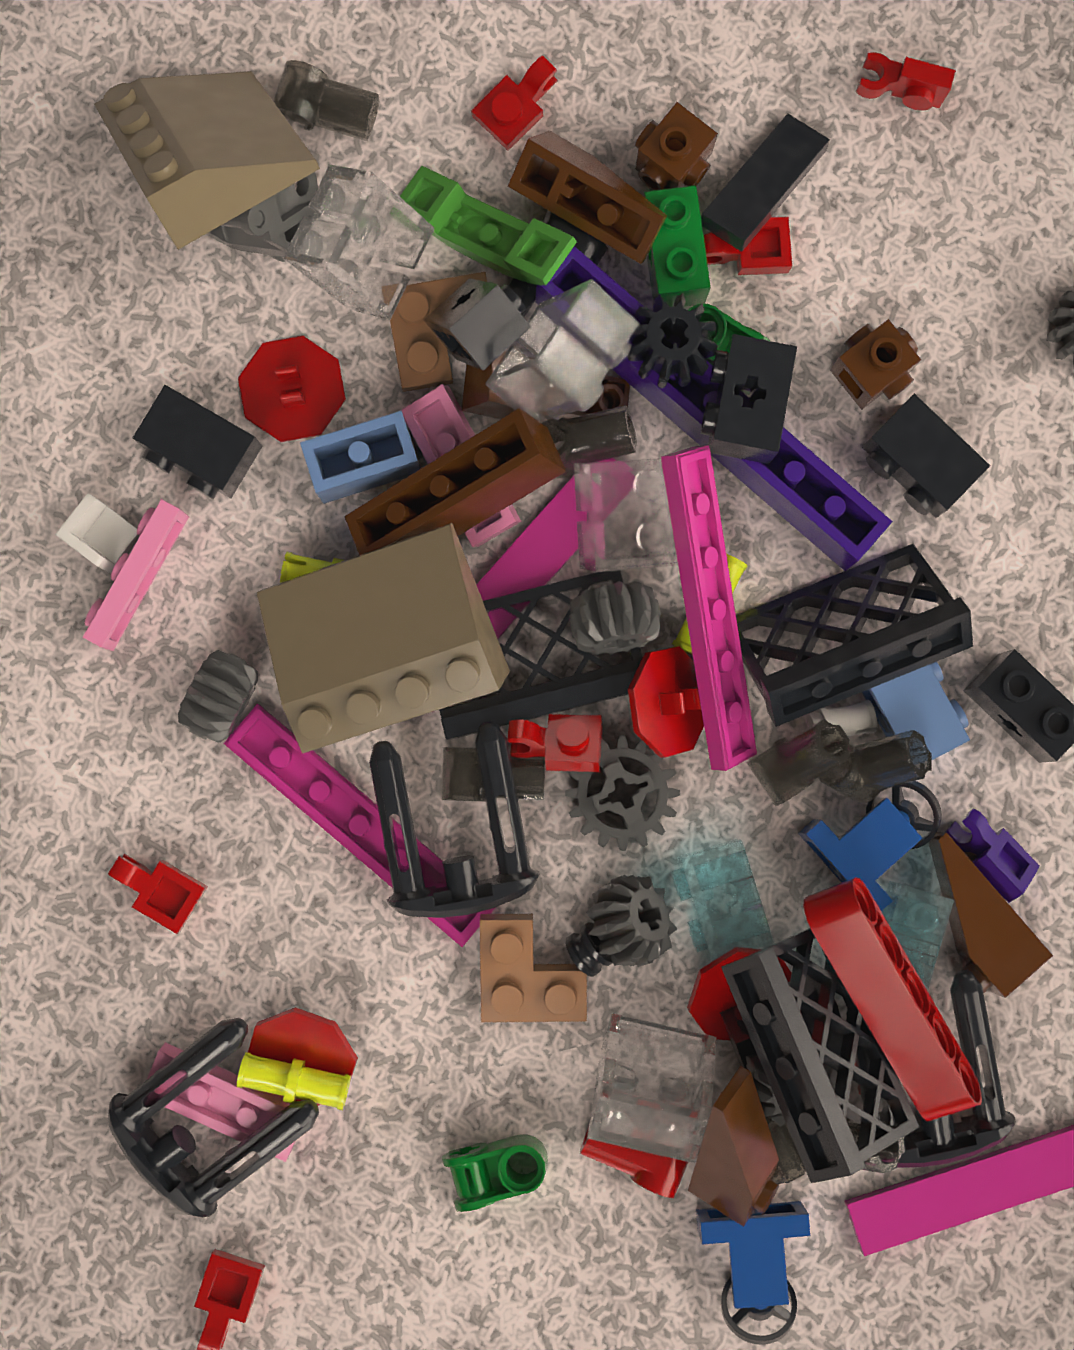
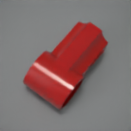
[580,1108,695,1198]

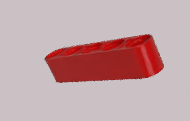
[803,877,982,1121]

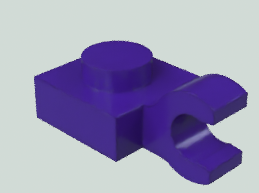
[945,808,1040,903]

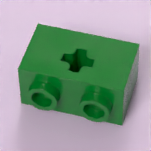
[644,186,711,307]

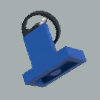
[798,778,942,911]
[696,1201,811,1345]

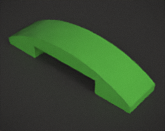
[393,166,577,285]

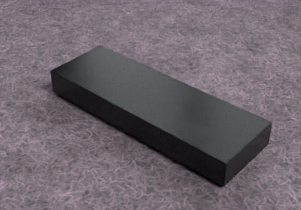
[701,113,830,252]

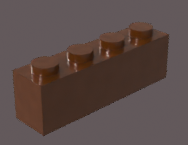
[344,408,566,555]

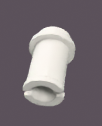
[806,700,878,747]

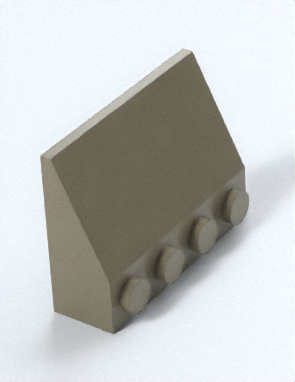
[94,71,320,250]
[257,523,510,754]

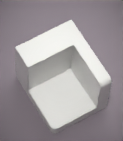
[55,493,140,573]

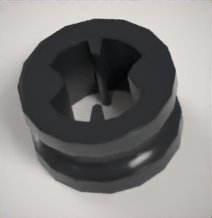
[565,922,613,977]

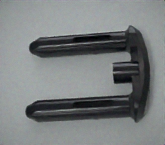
[369,721,540,918]
[846,970,1016,1168]
[108,1018,319,1218]

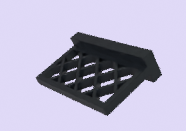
[736,544,973,727]
[439,567,643,740]
[721,928,919,1183]

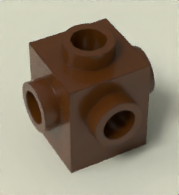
[635,102,718,191]
[830,319,921,410]

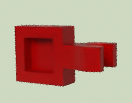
[856,52,956,111]
[471,55,558,151]
[703,217,792,275]
[507,714,603,772]
[108,854,208,934]
[194,1249,265,1350]

